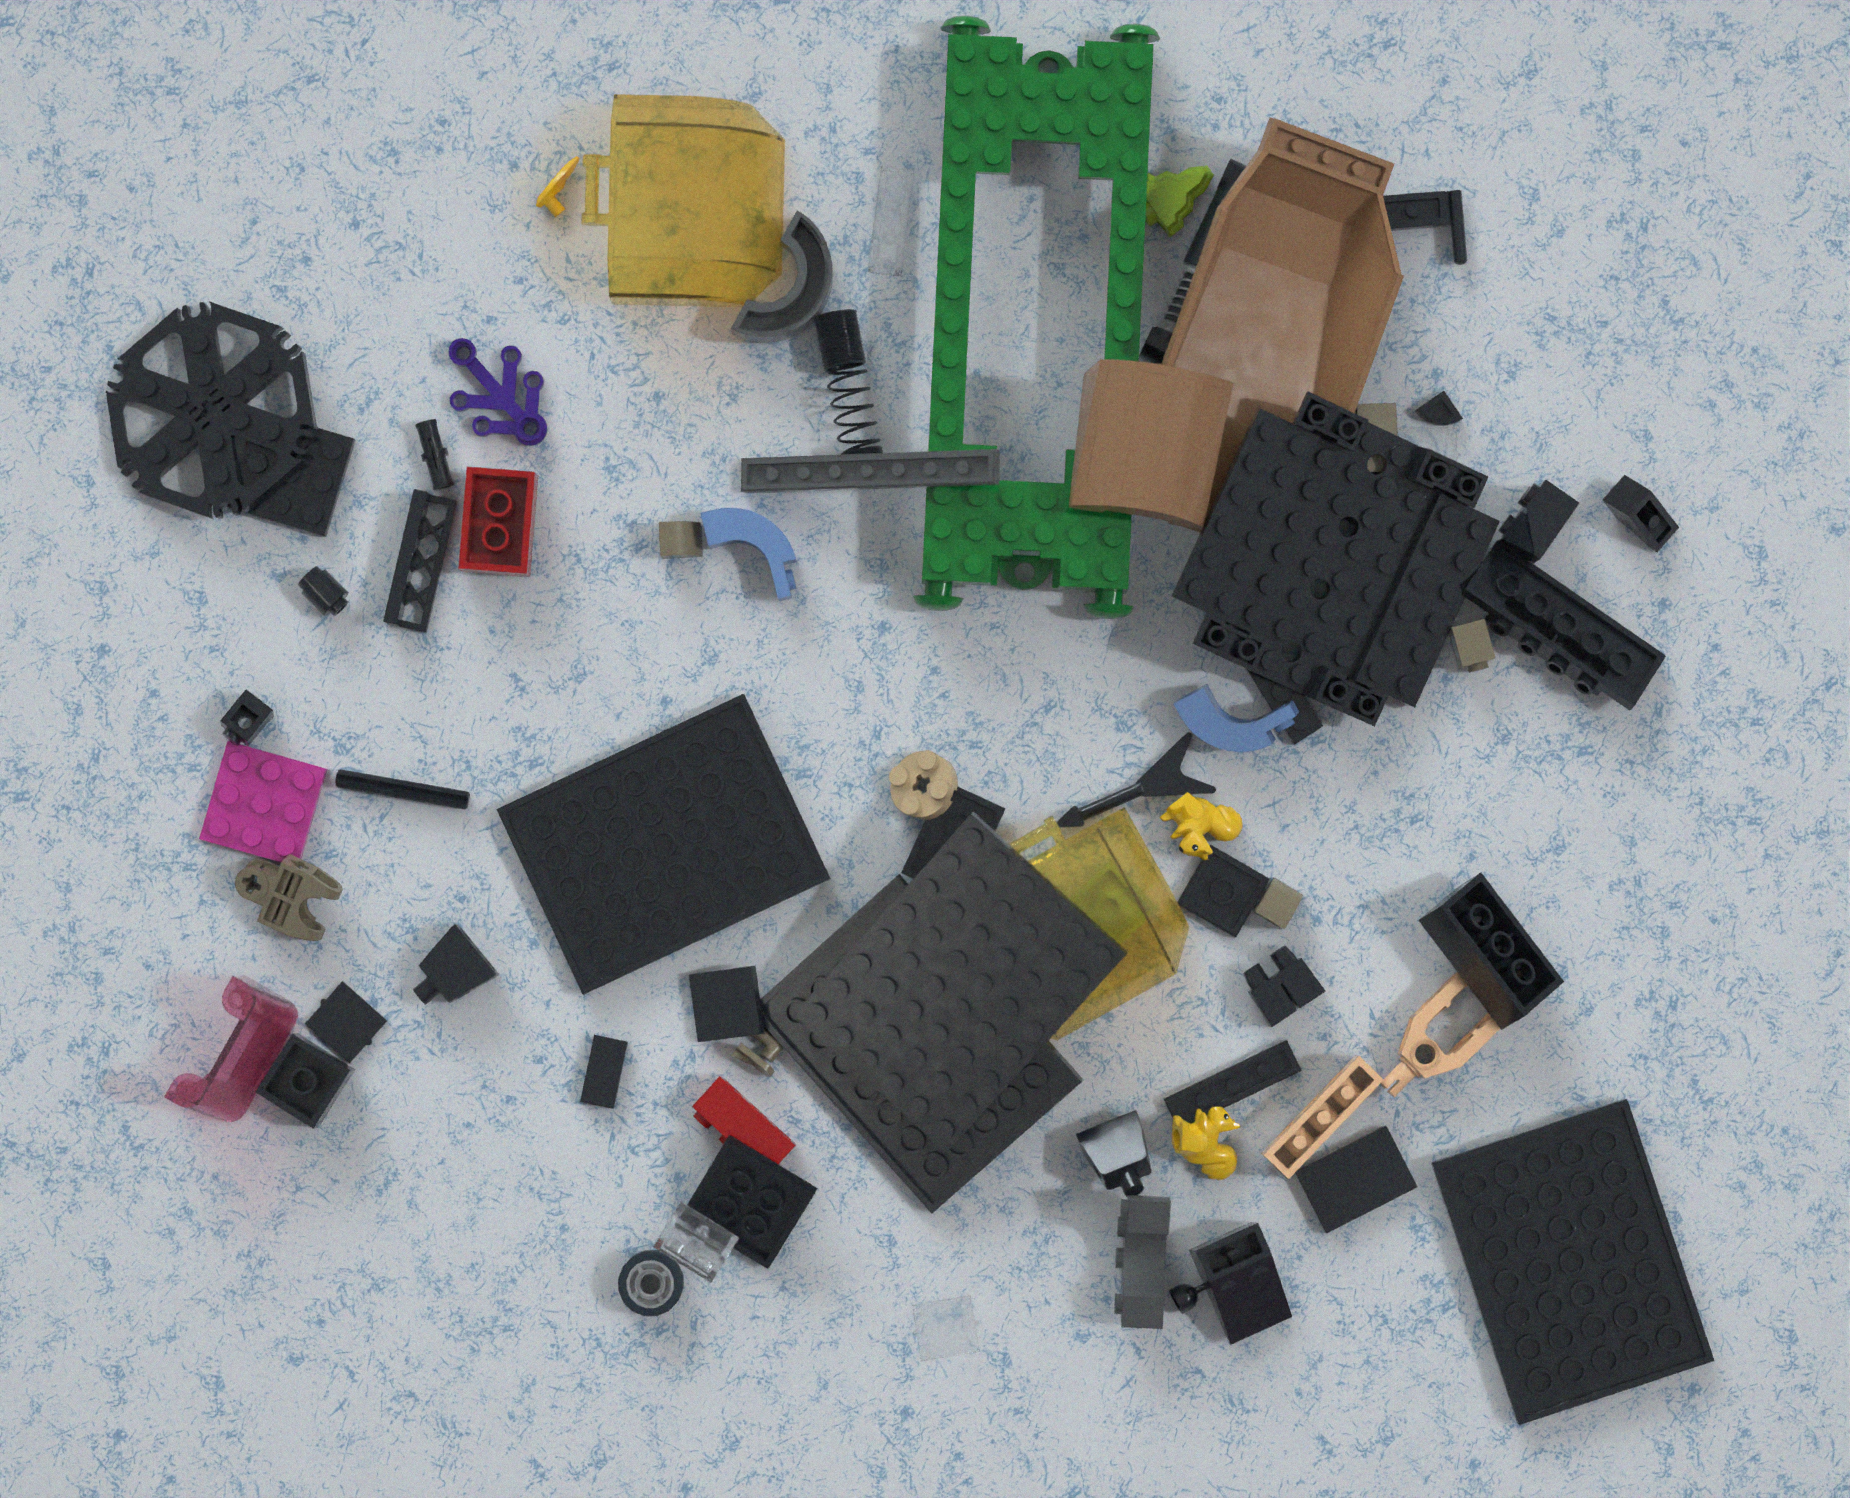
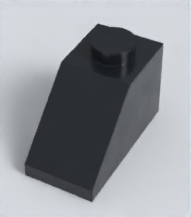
[1602,475,1679,552]

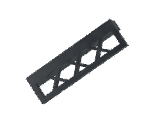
[383,489,457,633]

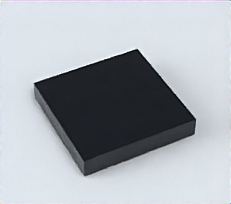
[1176,845,1270,938]
[689,965,765,1042]

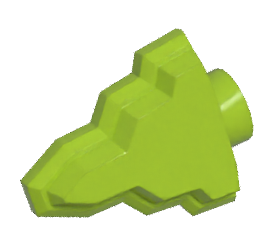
[1145,165,1214,238]

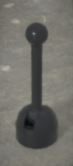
[1169,1283,1206,1314]

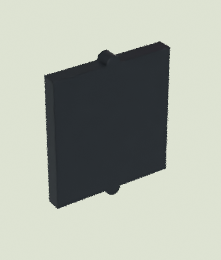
[305,981,388,1063]

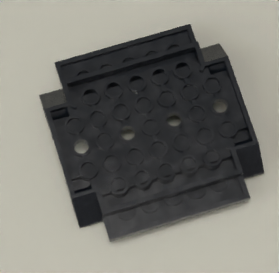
[1171,391,1500,727]

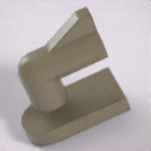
[731,1026,783,1077]

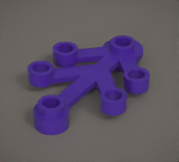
[448,338,548,446]

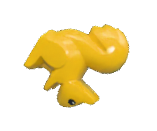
[1160,792,1243,860]
[1171,1105,1240,1181]

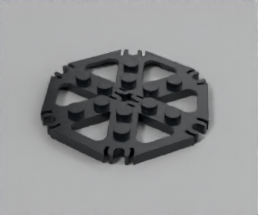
[106,301,318,520]

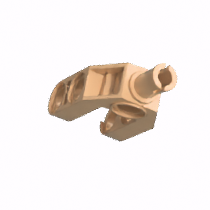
[1380,972,1500,1098]

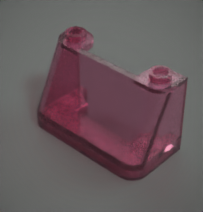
[164,975,298,1122]

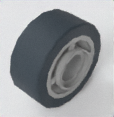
[618,1250,684,1316]

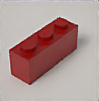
[692,1076,796,1164]

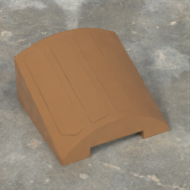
[1069,359,1234,529]

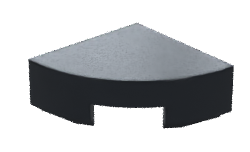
[1415,391,1463,426]

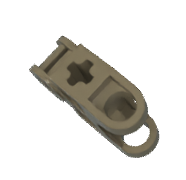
[235,854,343,941]

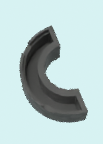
[731,210,833,343]
[1114,1195,1171,1329]

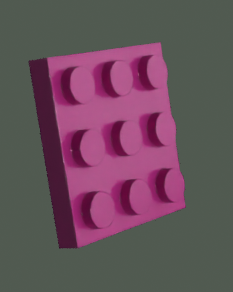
[199,741,327,862]

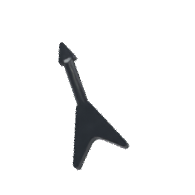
[1055,732,1216,828]

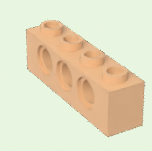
[1261,1055,1384,1179]

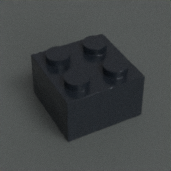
[255,1033,356,1129]

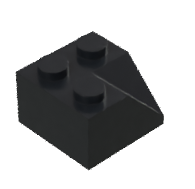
[1498,479,1579,564]

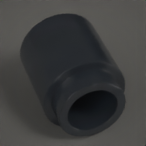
[298,566,349,616]

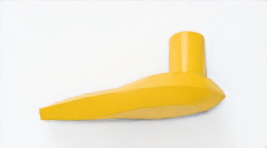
[536,156,580,218]

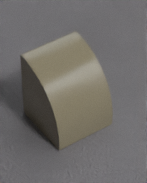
[659,521,703,559]
[1253,877,1303,929]

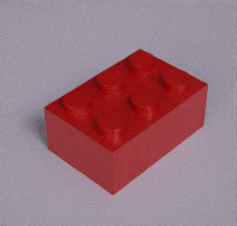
[458,466,539,577]

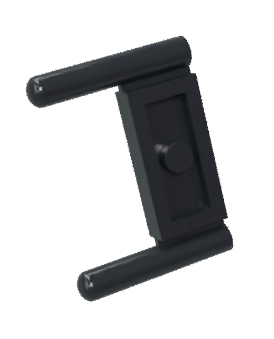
[1383,190,1467,265]

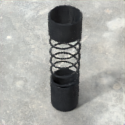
[814,309,883,455]

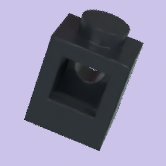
[220,689,274,746]

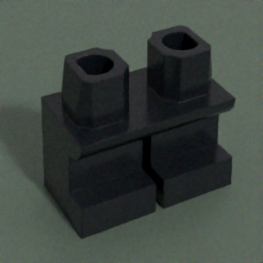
[1243,946,1326,1027]

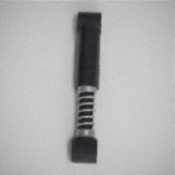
[1139,158,1246,364]

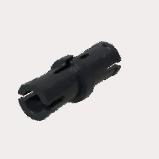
[415,419,454,491]

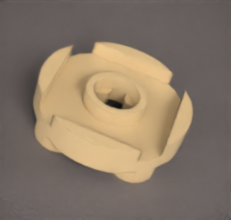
[889,750,958,820]

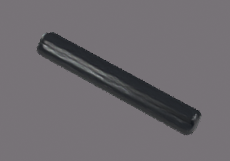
[335,769,470,810]

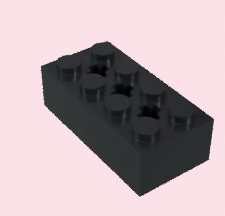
[1418,872,1564,1030]

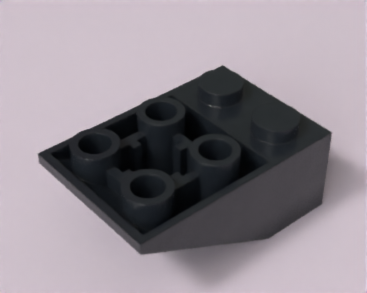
[1189,1222,1292,1345]

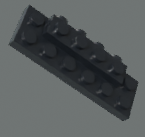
[1461,540,1666,711]

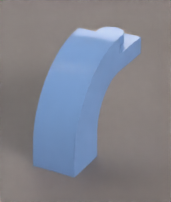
[700,508,797,601]
[1174,684,1299,752]

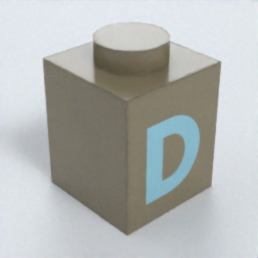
[1449,619,1496,673]

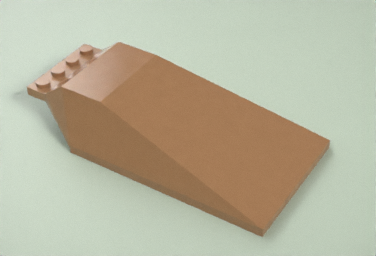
[1162,117,1404,533]

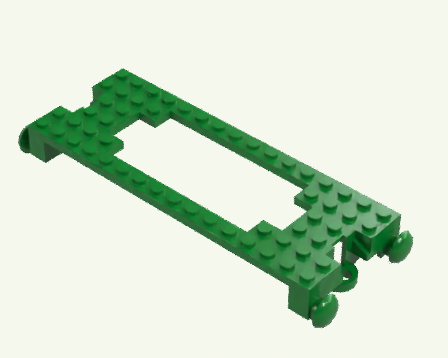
[913,15,1160,619]

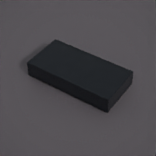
[580,1035,628,1109]

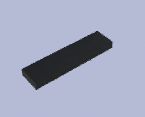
[1164,1040,1302,1123]

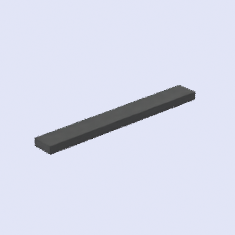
[741,449,1000,493]

